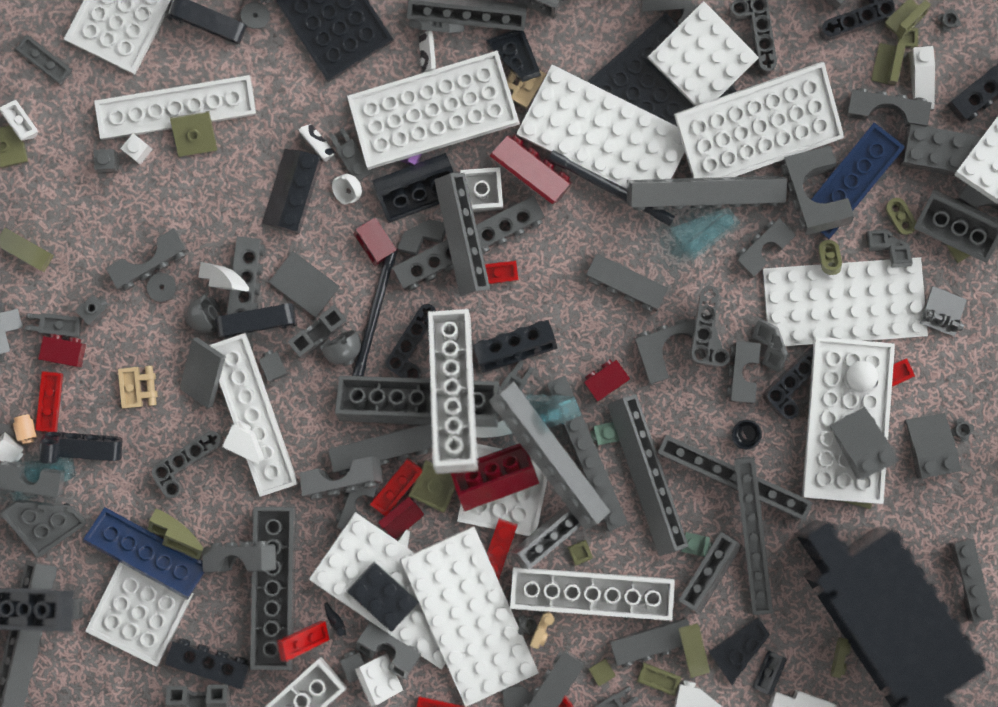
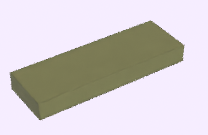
[678,623,710,678]

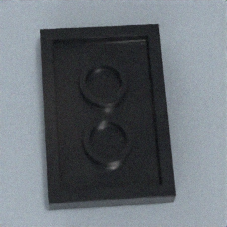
[347,561,419,633]

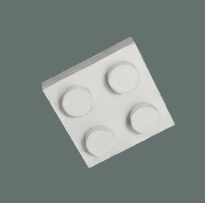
[355,653,403,707]

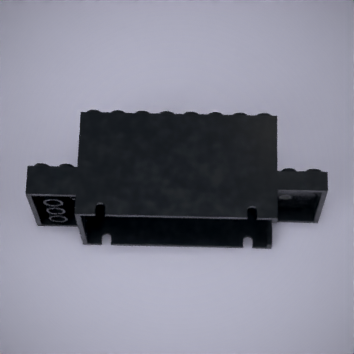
[794,520,987,707]

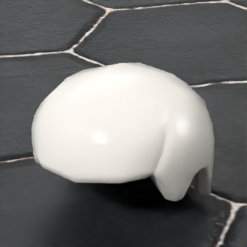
[332,174,362,205]
[847,361,878,392]

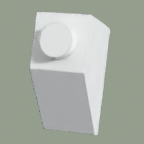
[222,422,263,464]
[0,432,23,463]

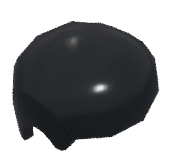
[732,419,762,450]

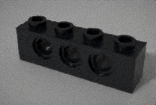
[947,64,998,122]
[473,320,558,373]
[165,638,250,690]

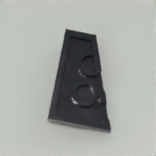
[486,30,541,82]
[708,617,770,685]

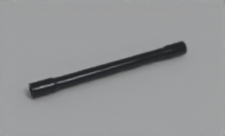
[548,150,675,226]
[352,249,398,377]

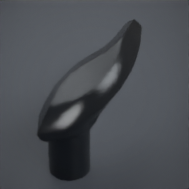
[324,602,346,636]

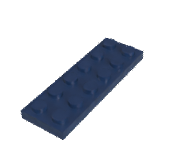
[798,122,905,240]
[83,507,205,600]

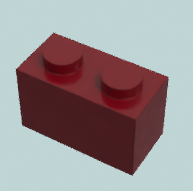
[38,334,86,368]
[583,359,630,402]

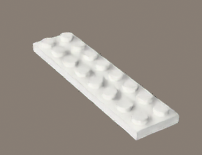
[95,75,257,140]
[209,333,298,497]

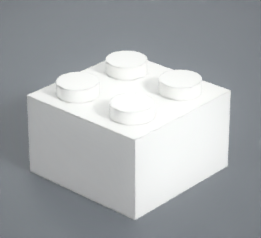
[460,167,503,212]

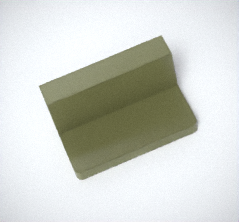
[884,0,931,39]
[871,42,906,86]

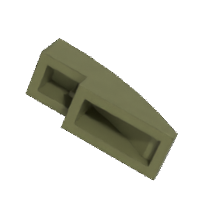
[0,227,54,272]
[147,508,203,560]

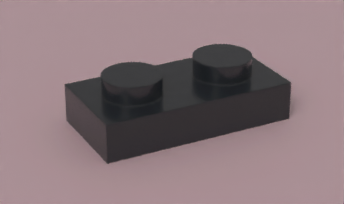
[753,650,787,696]

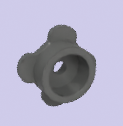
[938,9,961,32]
[951,418,974,442]
[518,615,537,636]

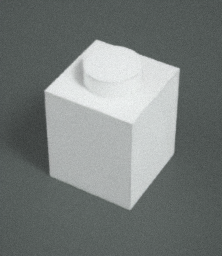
[120,134,153,164]

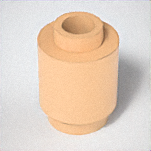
[13,415,37,445]

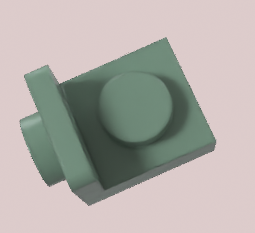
[590,422,620,446]
[681,532,713,557]

